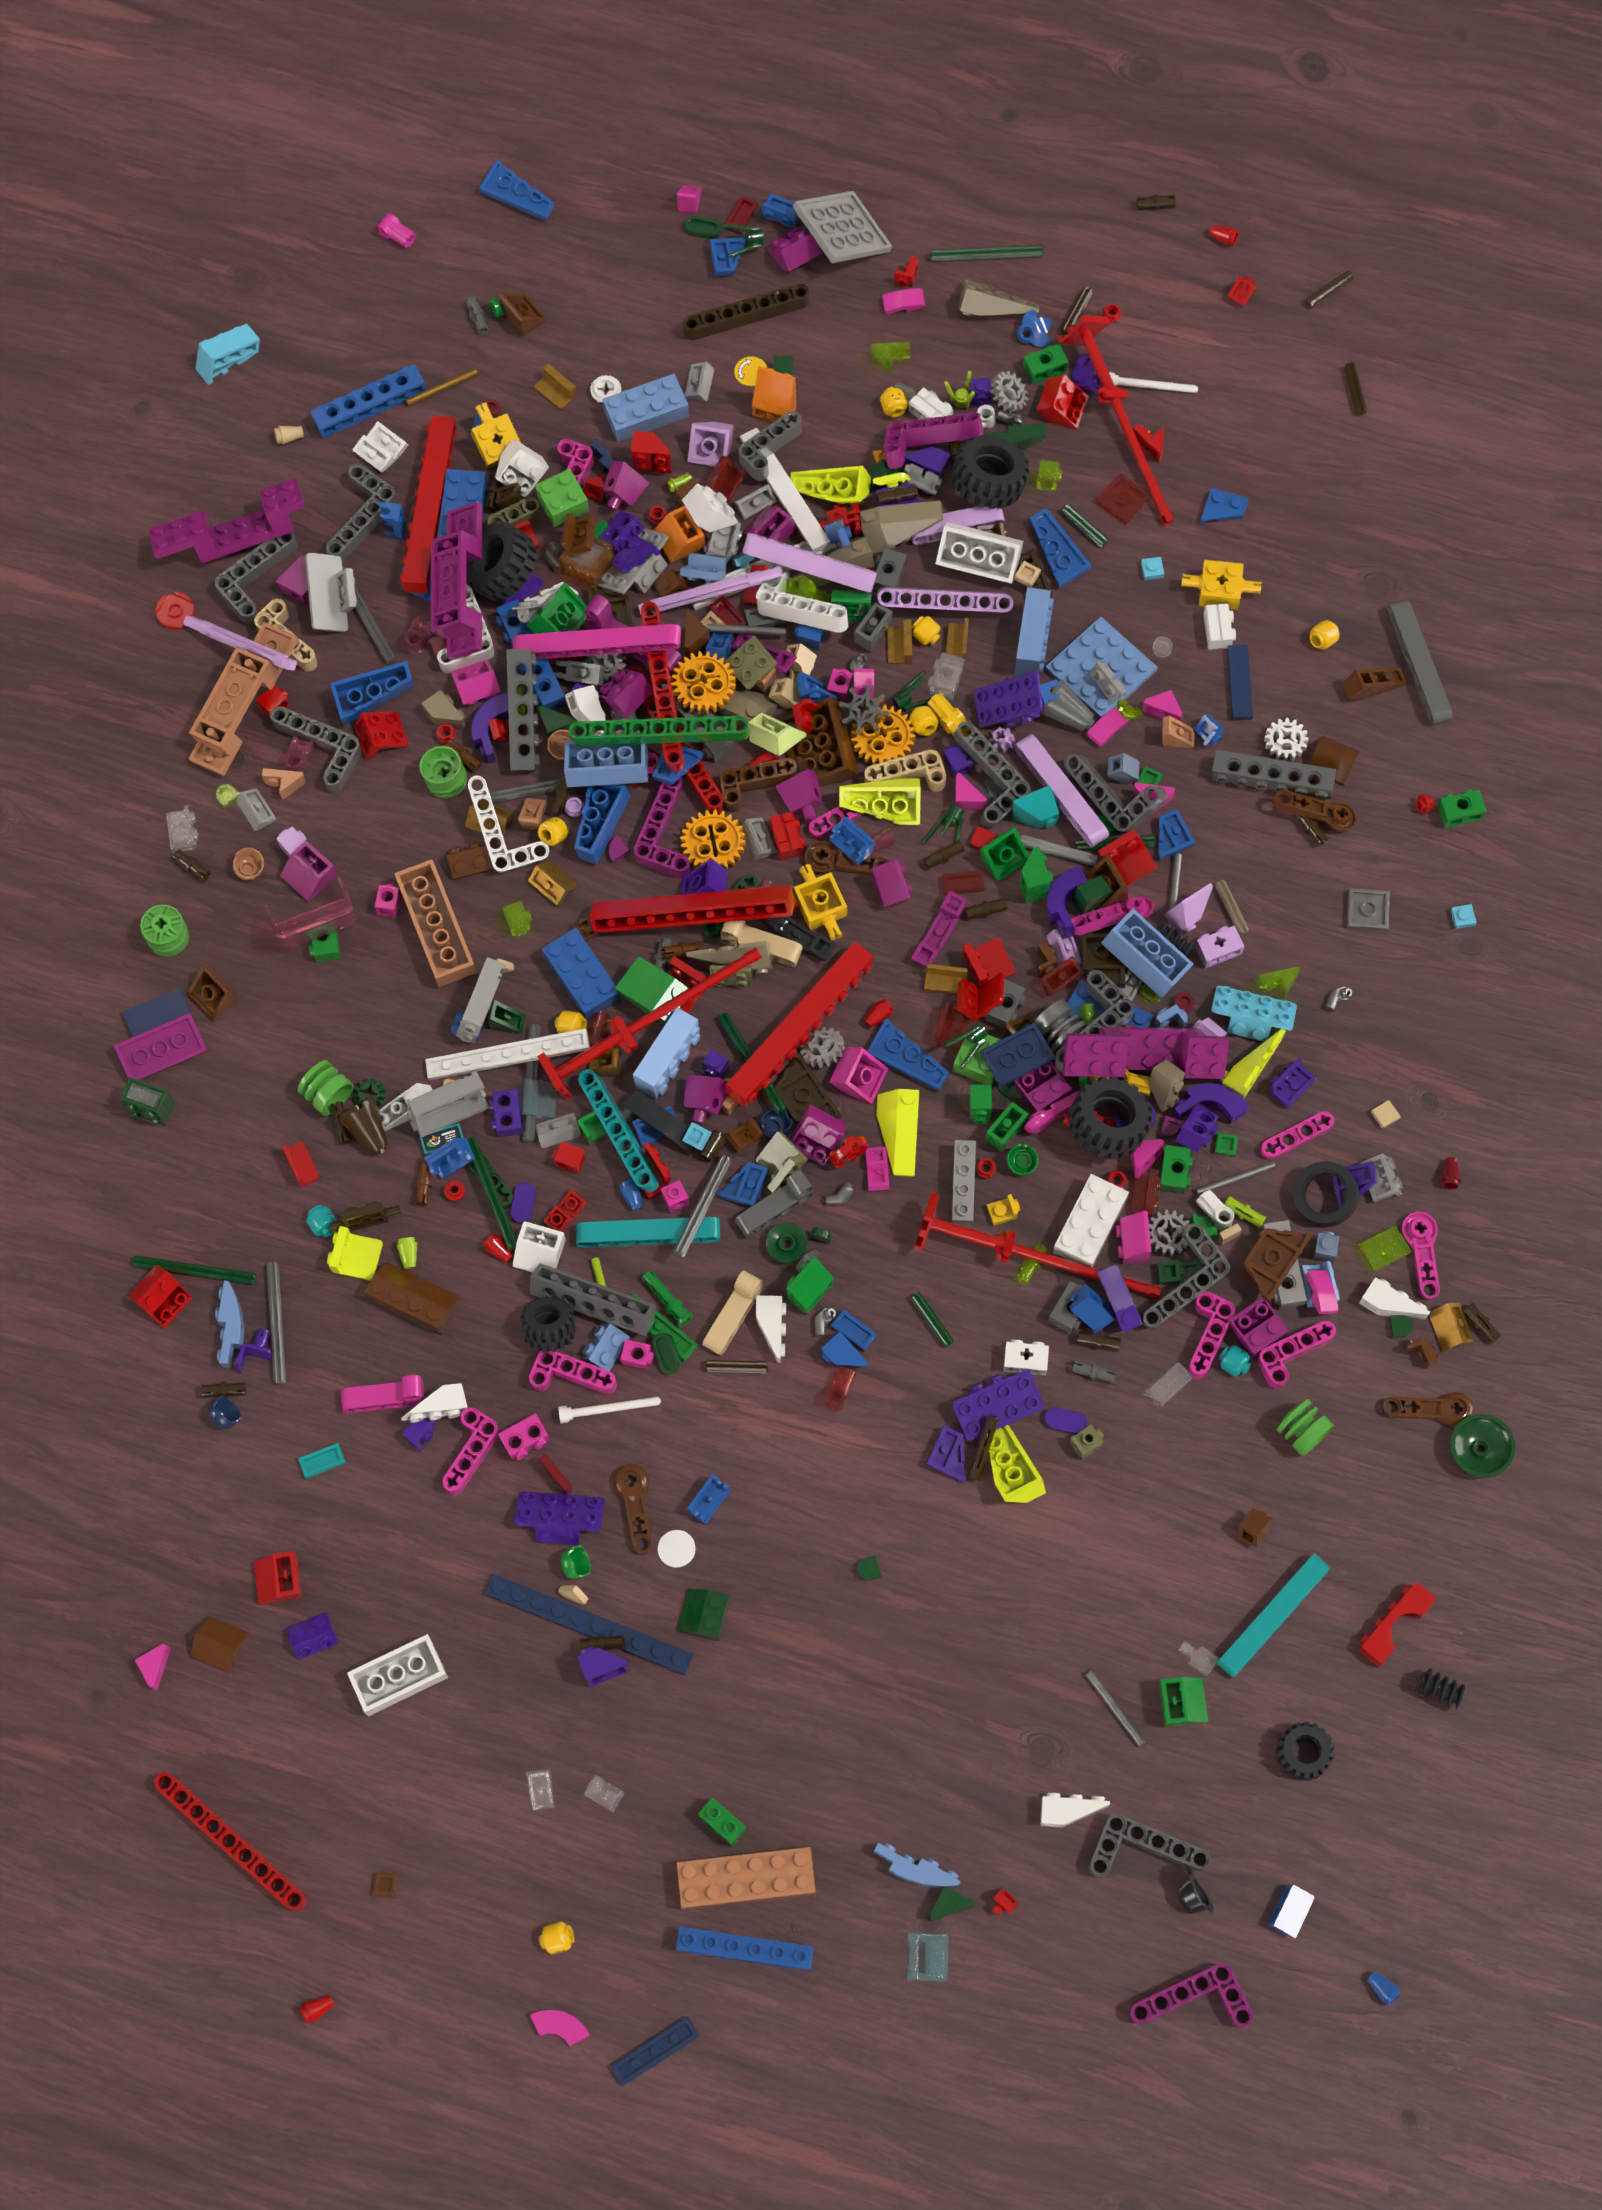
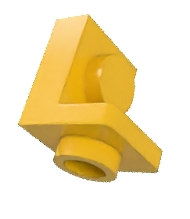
[987,1194,1020,1226]

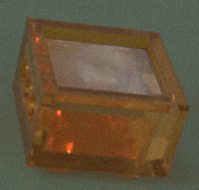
[558,537,614,587]

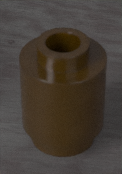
[698,1130,726,1162]

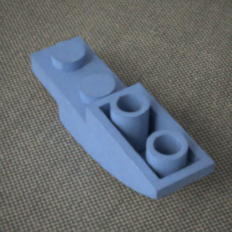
[215,1281,244,1369]
[874,1842,961,1888]

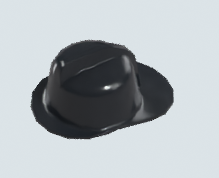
[1178,1865,1214,1914]

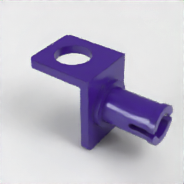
[236,1328,272,1373]

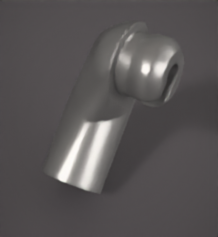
[995,409,1024,426]

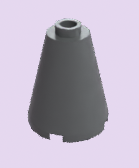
[1040,680,1095,731]

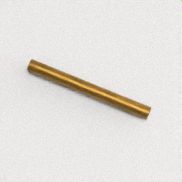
[406,368,478,406]

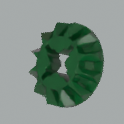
[353,1078,386,1107]

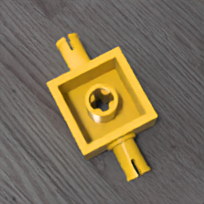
[471,402,521,469]
[1181,560,1262,610]
[794,864,847,941]

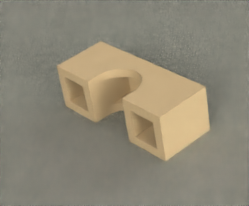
[769,643,817,709]

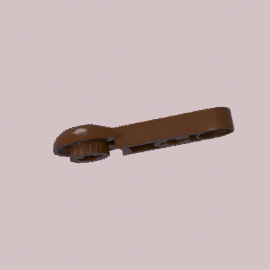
[1273,790,1357,832]
[805,841,889,876]
[1381,1392,1474,1427]
[613,1464,652,1555]

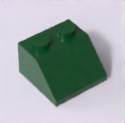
[677,1589,730,1641]

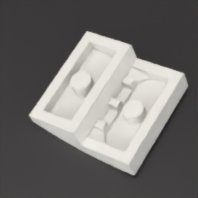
[353,422,408,472]

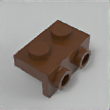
[561,513,597,556]
[446,841,492,879]

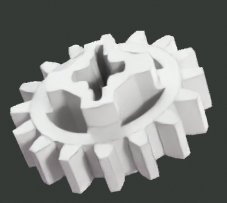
[1264,718,1309,761]

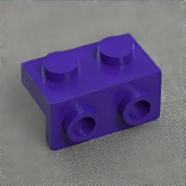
[1071,353,1106,395]
[1269,1058,1316,1109]
[286,1612,339,1660]

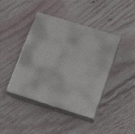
[1347,888,1390,931]

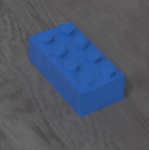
[437,469,488,538]
[541,928,621,1021]

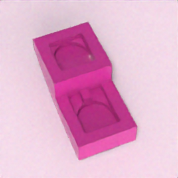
[882,288,926,315]
[1086,707,1130,747]
[865,1147,889,1191]
[1305,1270,1338,1314]

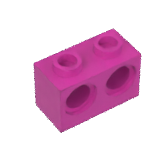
[498,1413,550,1460]

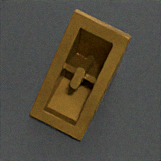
[587,1048,621,1078]

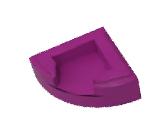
[609,835,630,863]
[1160,1116,1185,1137]

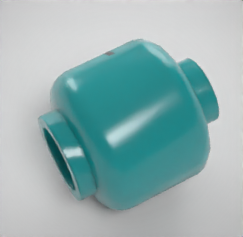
[306,1205,337,1237]
[1218,1345,1251,1377]

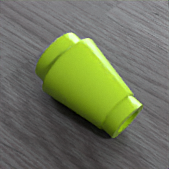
[396,1237,417,1269]

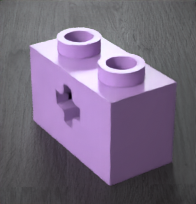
[1195,926,1245,969]

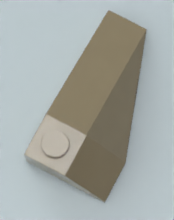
[959,279,1039,316]
[860,500,943,556]
[795,536,875,593]
[696,681,779,728]
[686,941,772,974]

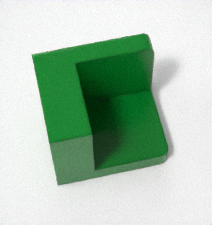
[577,1111,607,1145]
[1190,1213,1218,1241]

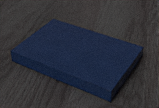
[123,988,190,1037]
[980,1023,1055,1088]

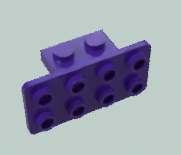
[974,671,1043,728]
[952,1370,1044,1441]
[514,1491,605,1545]

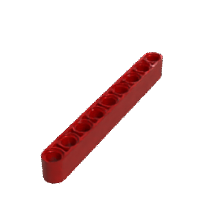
[641,601,685,772]
[628,666,724,815]
[154,1772,307,1912]

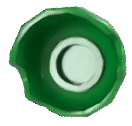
[1007,1144,1039,1176]
[560,1545,591,1580]

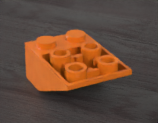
[752,366,796,422]

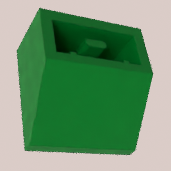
[1020,846,1053,904]
[786,1257,834,1315]
[1158,1677,1208,1727]

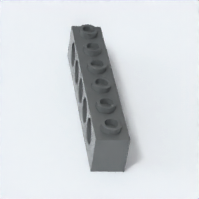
[506,649,540,772]
[646,665,734,763]
[1211,750,1337,800]
[530,1263,656,1336]

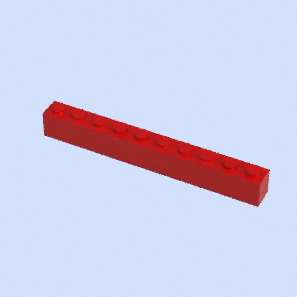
[400,416,457,594]
[589,885,795,933]
[725,941,874,1108]

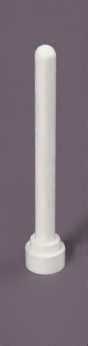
[1109,372,1198,393]
[558,1397,661,1424]

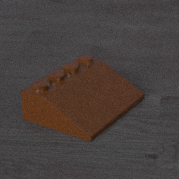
[779,697,859,787]

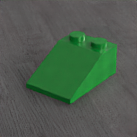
[526,583,587,634]
[614,956,689,1026]

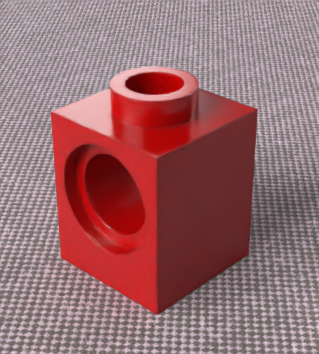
[256,685,290,719]
[552,1142,586,1175]

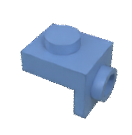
[1154,1004,1188,1028]

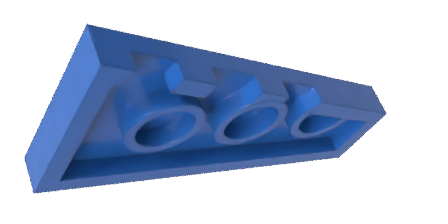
[479,159,555,221]
[1030,508,1092,589]
[1067,980,1154,1028]
[867,1018,949,1092]

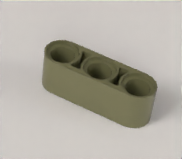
[487,497,541,526]

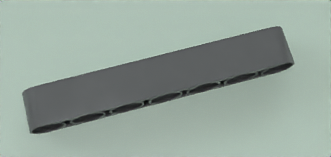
[1387,599,1453,725]

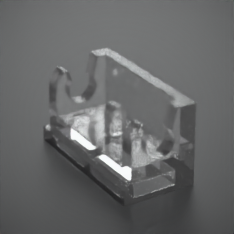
[1143,1362,1193,1406]

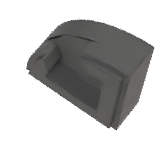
[795,1249,821,1273]

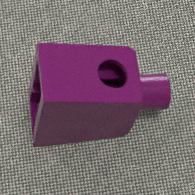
[603,461,649,511]
[276,556,309,604]
[776,769,822,821]
[684,1075,728,1125]

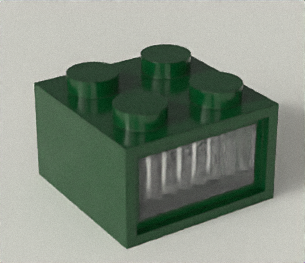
[119,1077,175,1126]

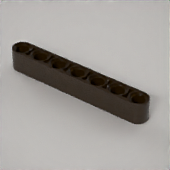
[683,283,810,340]

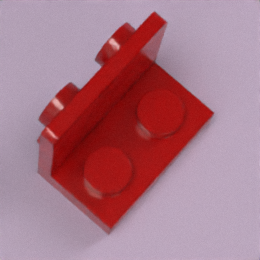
[353,711,409,760]
[1098,830,1157,887]
[962,938,1016,988]
[668,956,707,1014]
[957,972,1004,1023]
[634,1142,672,1200]

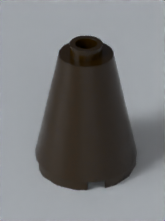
[337,1096,388,1156]

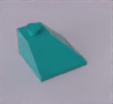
[1011,785,1059,829]

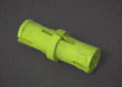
[1225,1196,1266,1229]

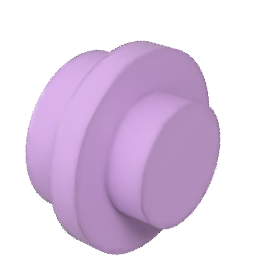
[564,797,585,817]

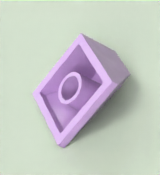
[687,422,734,468]
[1164,883,1213,934]

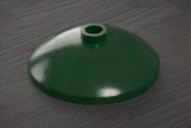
[1450,1414,1516,1478]

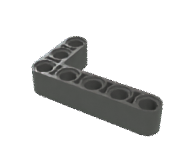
[326,464,397,562]
[215,532,298,626]
[270,706,362,794]
[954,721,1030,828]
[1064,754,1166,832]
[1054,970,1134,1073]
[1140,1224,1230,1327]
[1089,1814,1211,1879]

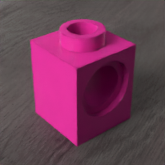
[827,668,852,702]
[375,884,402,917]
[661,1180,690,1214]
[620,1339,654,1370]

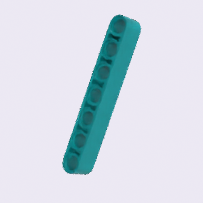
[578,1070,659,1192]
[575,1217,721,1248]
[1217,1553,1331,1678]

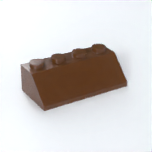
[364,1262,462,1335]

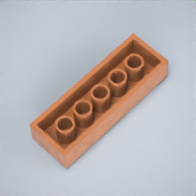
[394,859,477,988]
[677,1847,816,1911]

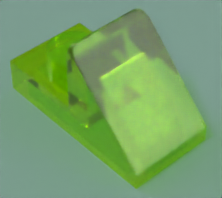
[871,341,910,372]
[1257,966,1300,1000]

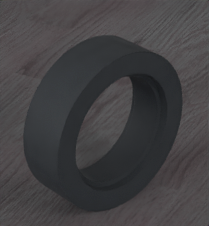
[1293,1161,1359,1227]

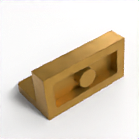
[534,364,577,410]
[945,618,969,663]
[887,619,912,664]
[465,800,514,837]
[528,861,578,905]
[924,964,968,995]
[1429,1303,1474,1351]

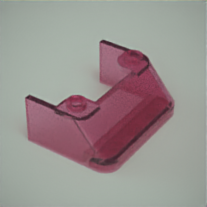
[264,876,357,949]

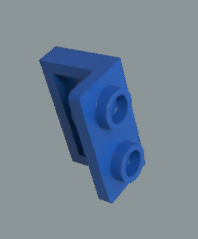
[761,194,801,228]
[797,672,838,703]

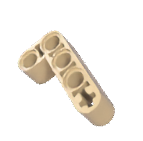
[254,599,318,672]
[864,750,946,792]
[721,920,803,967]
[702,1270,763,1355]

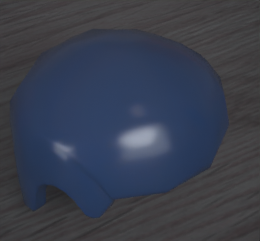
[760,1110,793,1139]
[208,1396,241,1429]

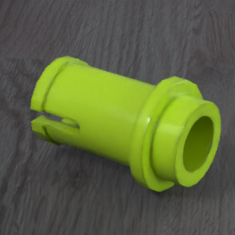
[667,472,692,493]

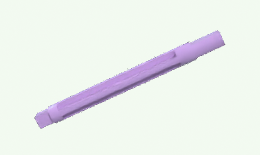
[638,566,784,614]
[184,616,297,671]

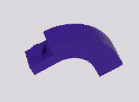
[472,692,509,763]
[1047,866,1088,938]
[1173,1083,1250,1124]

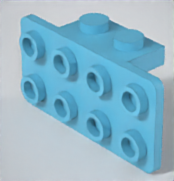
[1211,986,1297,1042]

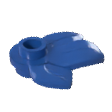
[1017,310,1052,347]

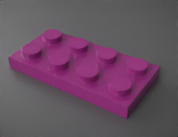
[114,1013,207,1080]

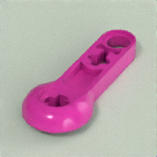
[1071,896,1154,935]
[1024,1090,1080,1134]
[1402,1211,1440,1301]

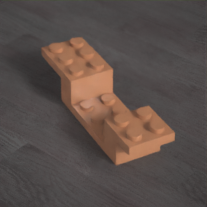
[188,622,299,776]

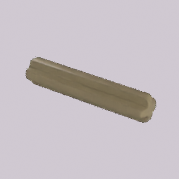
[1215,880,1249,936]

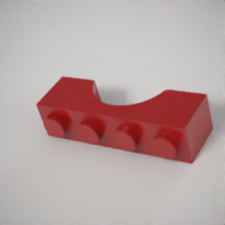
[1358,1581,1437,1668]

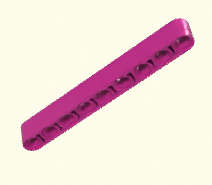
[513,624,681,659]

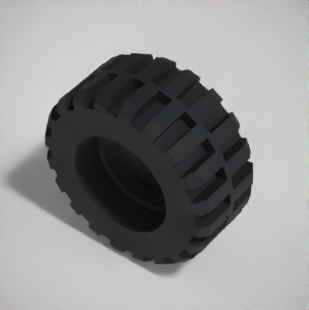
[951,435,1030,509]
[466,521,537,601]
[1068,1077,1152,1159]

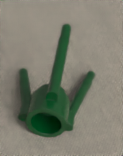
[722,224,764,257]
[892,671,931,711]
[922,805,964,845]
[945,1023,988,1069]

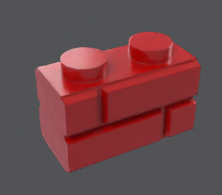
[769,812,806,861]

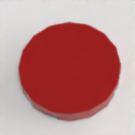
[155,592,195,630]

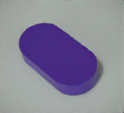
[511,1182,536,1224]
[1044,1407,1087,1435]

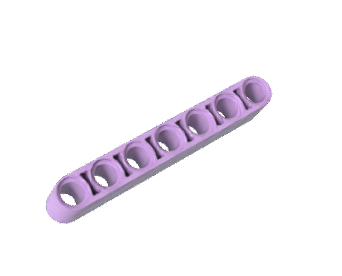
[743,533,877,592]
[876,587,1013,612]
[1014,734,1109,847]

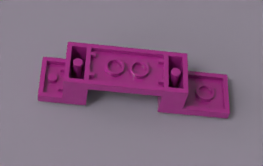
[149,478,305,563]
[431,501,482,660]
[1062,1027,1229,1079]

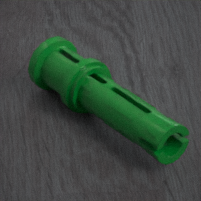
[642,1270,694,1328]

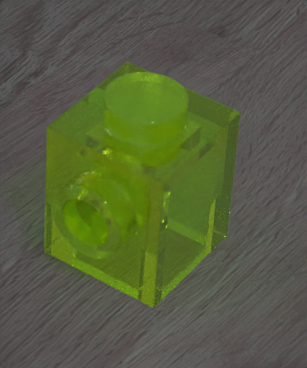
[1037,460,1062,491]
[786,575,817,600]
[502,901,533,936]

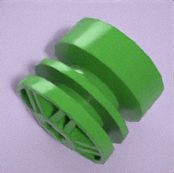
[420,746,467,799]
[140,904,190,957]
[297,1060,354,1116]
[1276,1399,1335,1456]

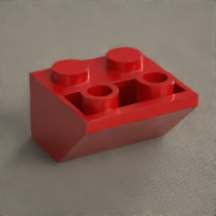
[1036,374,1089,429]
[631,431,672,475]
[128,1265,193,1328]
[254,1551,302,1605]

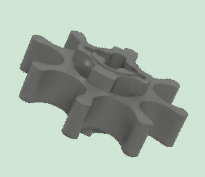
[839,684,889,735]

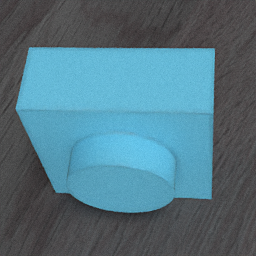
[730,552,755,568]
[1141,557,1164,581]
[1450,904,1477,929]
[682,1122,712,1151]

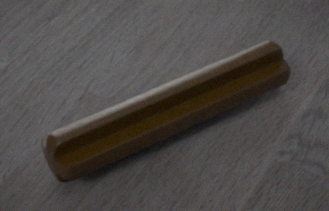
[1305,270,1354,308]
[1061,286,1093,335]
[1344,362,1367,415]
[705,1360,768,1374]

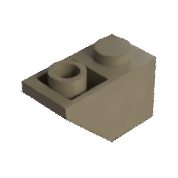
[421,690,466,729]
[1149,1060,1185,1112]

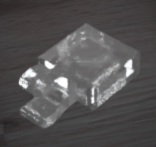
[1179,1641,1219,1677]

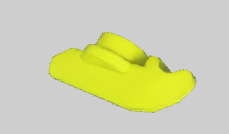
[872,473,911,488]

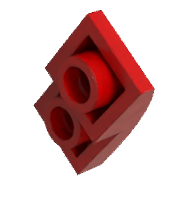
[543,1189,589,1232]

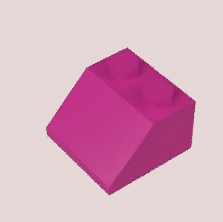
[450,659,501,705]
[829,1047,889,1104]
[1116,1211,1151,1265]

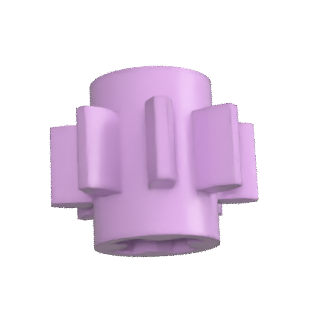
[989,727,1015,753]

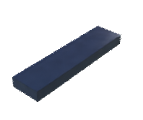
[1227,645,1253,720]
[610,2016,700,2087]

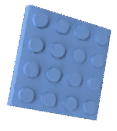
[1045,617,1158,719]

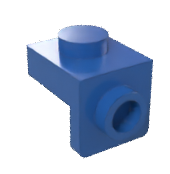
[824,519,852,547]
[1193,714,1225,747]

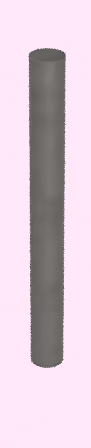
[707,624,786,636]
[1167,853,1182,930]
[1195,1161,1276,1196]
[1085,1670,1146,1747]

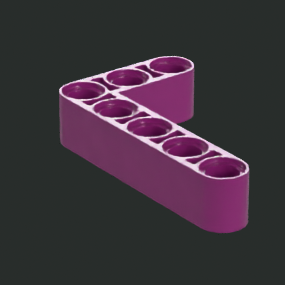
[883,412,984,469]
[584,594,682,674]
[634,777,690,879]
[1129,1963,1253,2028]

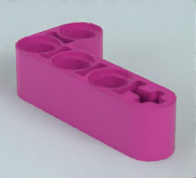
[557,439,594,489]
[1188,1292,1235,1380]
[1257,1321,1336,1390]
[529,1350,617,1394]
[341,1375,425,1413]
[443,1408,500,1496]

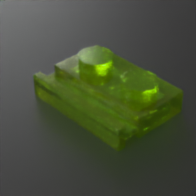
[1358,1225,1412,1272]

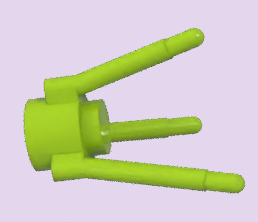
[944,371,975,408]

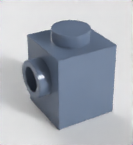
[1107,753,1140,784]
[1312,1231,1340,1263]

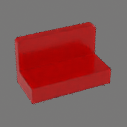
[281,1141,320,1188]

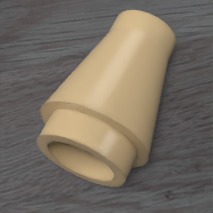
[274,426,304,445]

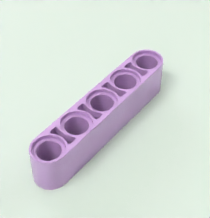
[911,506,1006,545]

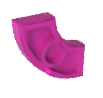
[530,2010,590,2046]

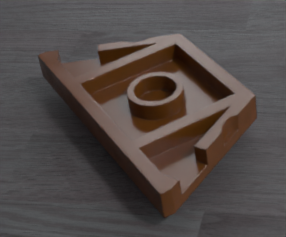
[1243,1228,1312,1303]

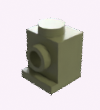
[1069,1425,1104,1460]

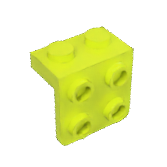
[327,1226,383,1281]

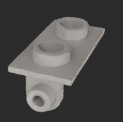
[904,464,942,495]
[512,600,543,623]
[1090,661,1127,704]

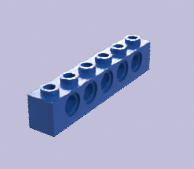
[310,364,426,439]
[495,599,565,710]
[676,1927,814,1972]

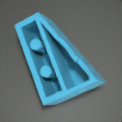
[196,324,260,385]

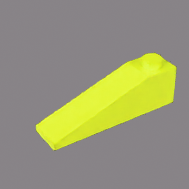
[790,466,871,504]
[839,778,920,825]
[1220,1029,1286,1099]
[876,1089,919,1177]
[986,1425,1046,1503]

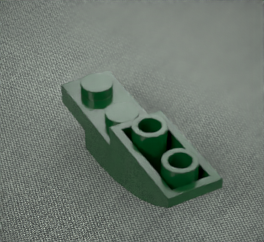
[969,424,1047,450]

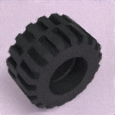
[520,1296,576,1353]
[1276,1722,1335,1781]

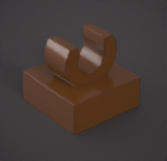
[572,915,600,942]

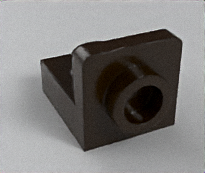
[495,482,521,510]

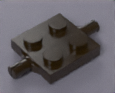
[329,1201,401,1232]

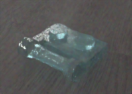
[907,1933,948,1982]

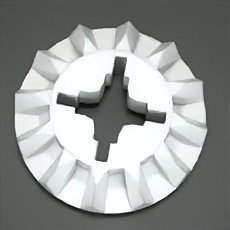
[591,376,621,403]

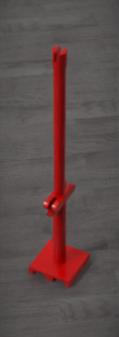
[1057,315,1175,526]
[537,947,762,1100]
[914,1192,1161,1300]

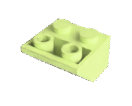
[748,713,806,756]

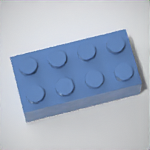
[602,374,689,442]
[1014,587,1054,676]
[564,740,648,787]
[1101,909,1193,998]

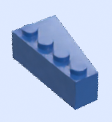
[330,661,415,727]
[574,784,631,865]

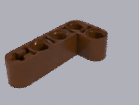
[720,758,799,812]

